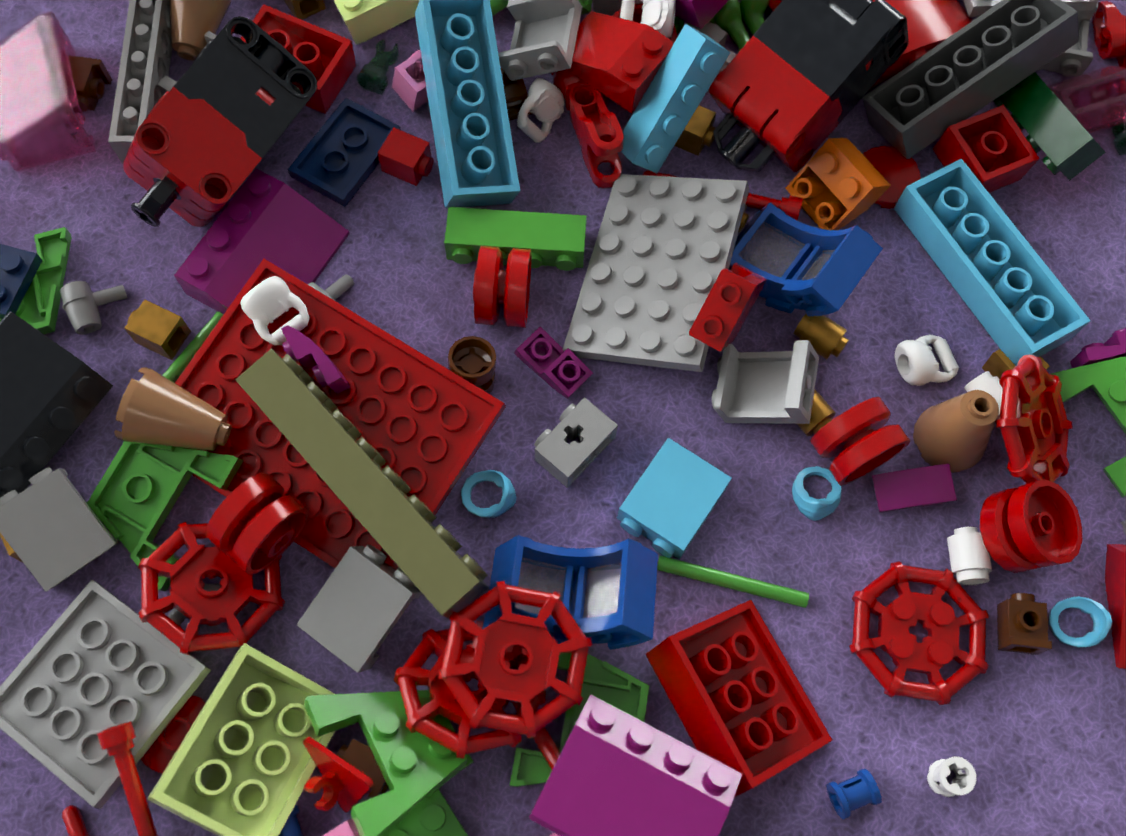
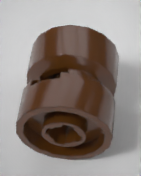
[448,336,496,394]

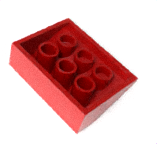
[645,600,832,797]

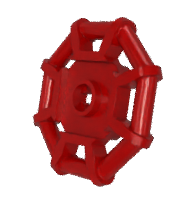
[995,355,1073,484]
[138,522,285,655]
[849,561,989,705]
[438,581,592,739]
[394,620,546,759]

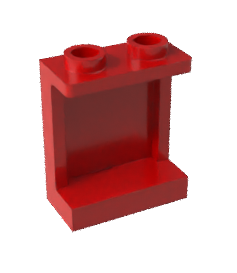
[689,263,767,352]

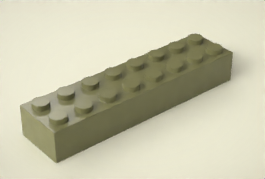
[235,348,489,618]

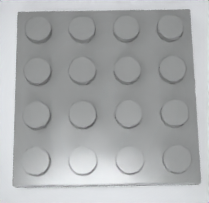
[0,580,211,809]

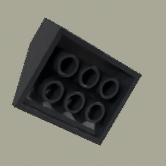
[0,311,113,497]

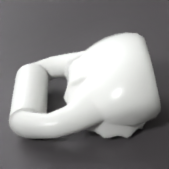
[620,0,676,38]
[517,78,565,143]
[240,276,309,345]
[895,335,959,386]

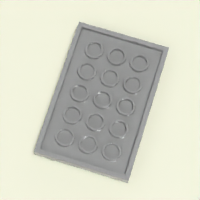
[563,174,749,372]

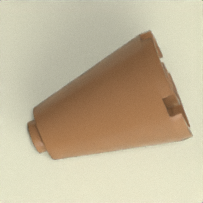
[170,0,232,61]
[114,367,232,451]
[913,390,999,473]

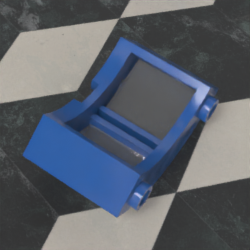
[729,202,883,316]
[483,535,658,650]

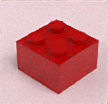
[933,105,1040,193]

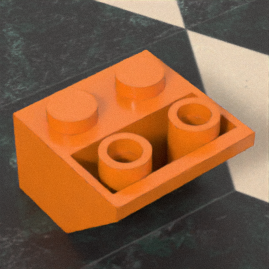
[785,138,891,230]

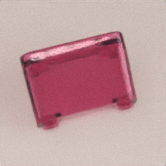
[0,11,96,171]

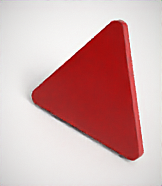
[303,736,374,813]

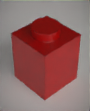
[377,127,434,186]

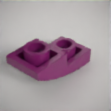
[281,325,350,394]
[514,326,593,399]
[1070,328,1126,368]
[872,464,957,513]

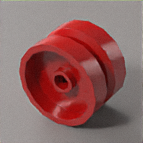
[473,246,532,328]
[810,397,910,486]
[205,473,310,575]
[980,480,1082,573]

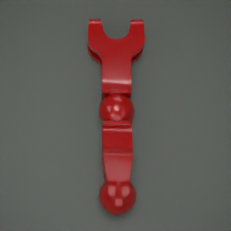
[551,69,624,188]

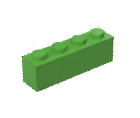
[444,207,587,271]

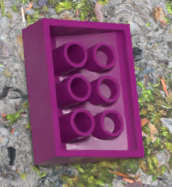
[174,169,350,314]
[528,694,742,836]

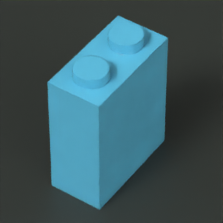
[617,438,732,560]

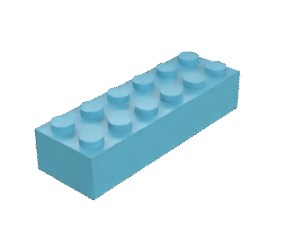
[415,0,520,208]
[894,158,1091,366]

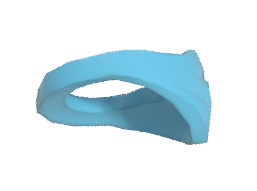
[792,466,842,521]
[461,470,516,518]
[1048,596,1113,648]

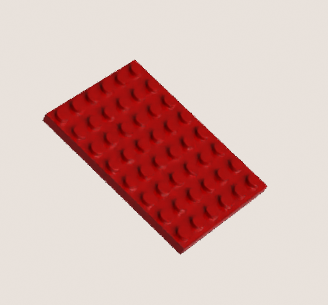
[175,258,506,570]

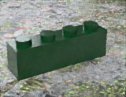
[993,72,1106,180]

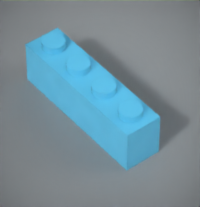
[621,24,731,174]

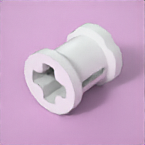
[927,757,976,797]

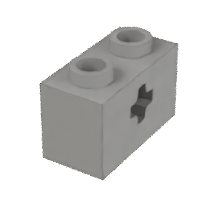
[534,397,618,488]

